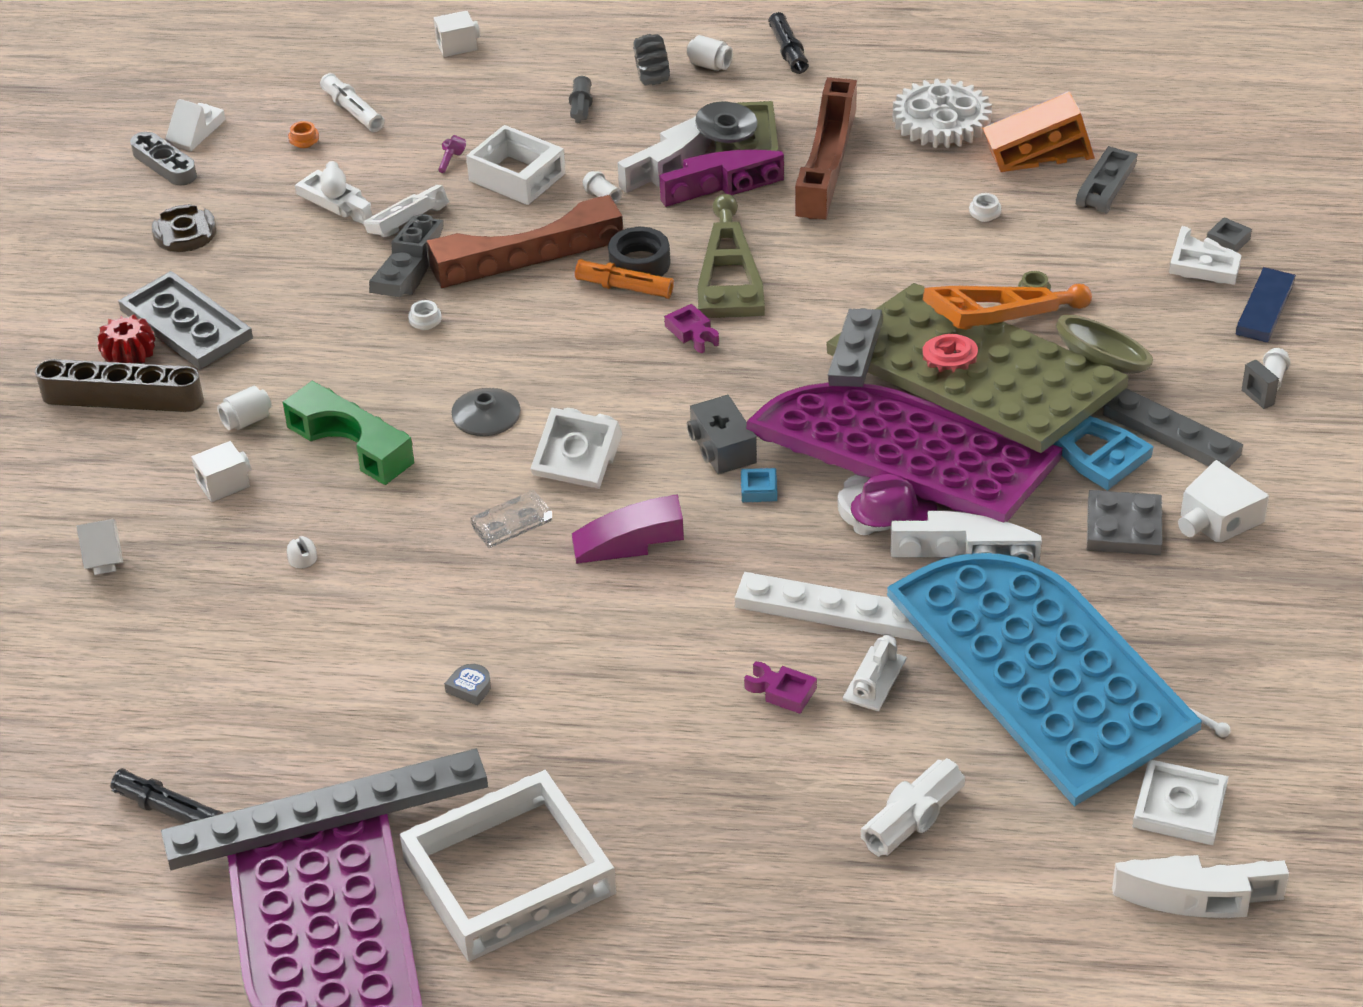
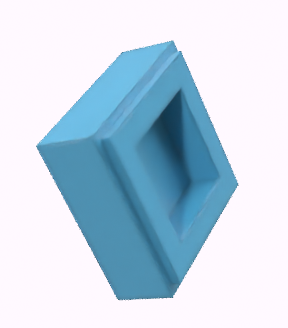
[741,468,777,502]

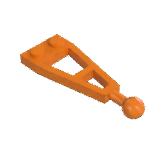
[922,283,1092,330]

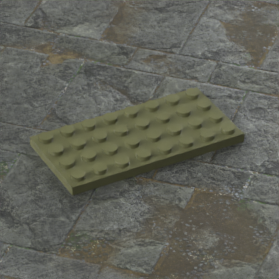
[826,283,1128,453]

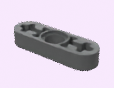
[130,132,197,186]

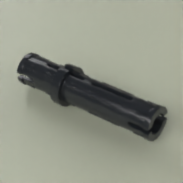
[768,12,809,74]
[110,768,223,823]

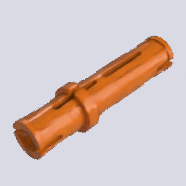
[575,259,674,299]

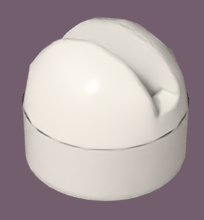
[287,536,317,568]

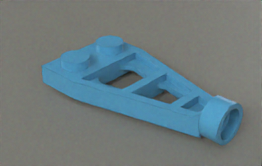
[1053,416,1154,491]

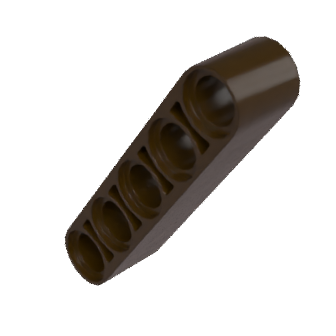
[35,359,204,412]

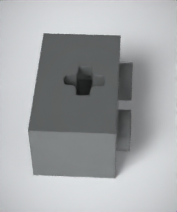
[687,394,757,475]

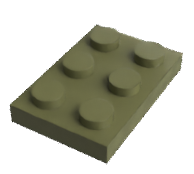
[715,101,778,152]

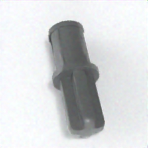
[569,76,593,123]

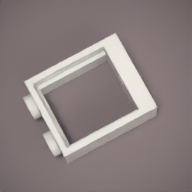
[466,125,565,205]

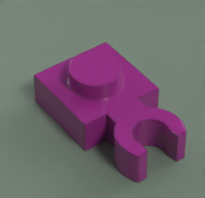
[664,304,719,353]
[744,661,817,714]

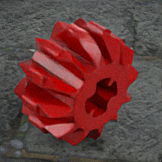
[97,314,156,364]

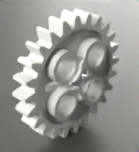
[892,79,992,148]

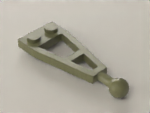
[697,194,765,318]

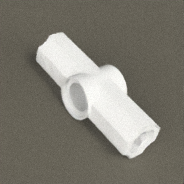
[861,758,965,857]

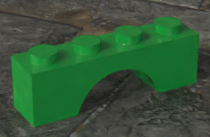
[283,380,415,485]

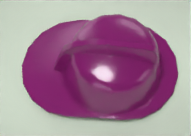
[851,474,937,527]

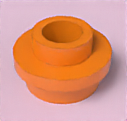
[288,121,319,148]

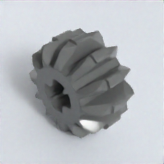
[633,34,670,86]

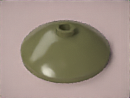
[1056,315,1153,374]

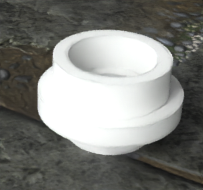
[969,193,1001,222]
[408,300,442,330]

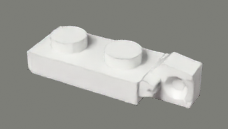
[295,170,373,224]
[364,185,449,237]

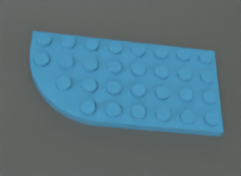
[887,553,1202,807]

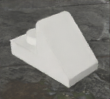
[165,99,226,152]

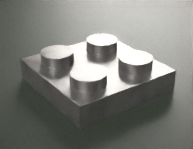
[1087,490,1162,556]

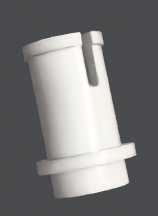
[583,171,622,204]
[1263,348,1291,390]

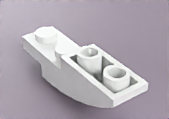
[617,116,712,193]
[891,511,1042,564]
[1112,855,1289,918]

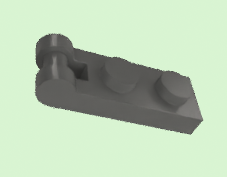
[1076,146,1138,214]

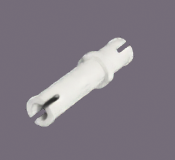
[320,73,385,132]

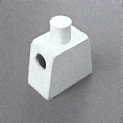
[1178,460,1269,542]

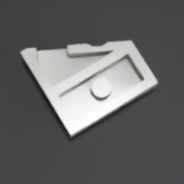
[1169,226,1241,285]

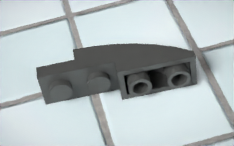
[369,214,444,297]

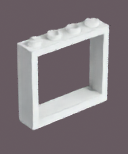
[400,770,616,962]

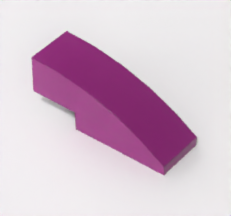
[571,494,684,564]

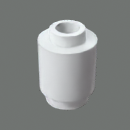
[687,35,733,71]
[217,386,272,430]

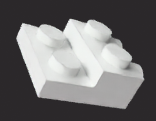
[531,408,622,489]

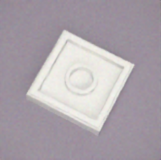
[1132,760,1229,845]

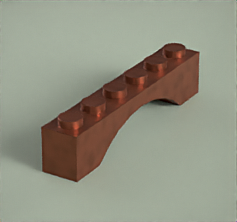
[795,77,857,220]
[427,195,623,289]

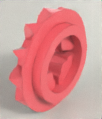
[922,334,978,373]

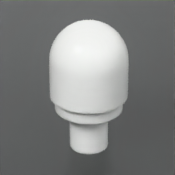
[320,161,346,199]

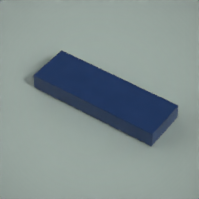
[1235,267,1296,342]

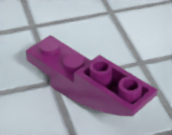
[659,150,784,207]

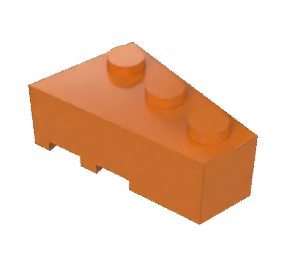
[982,92,1095,172]

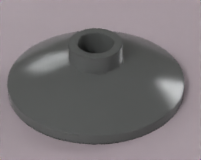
[695,101,757,143]
[451,388,520,436]

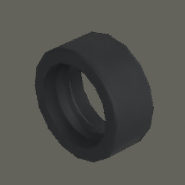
[608,226,670,277]

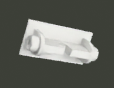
[843,635,907,712]

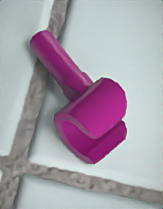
[438,135,466,173]

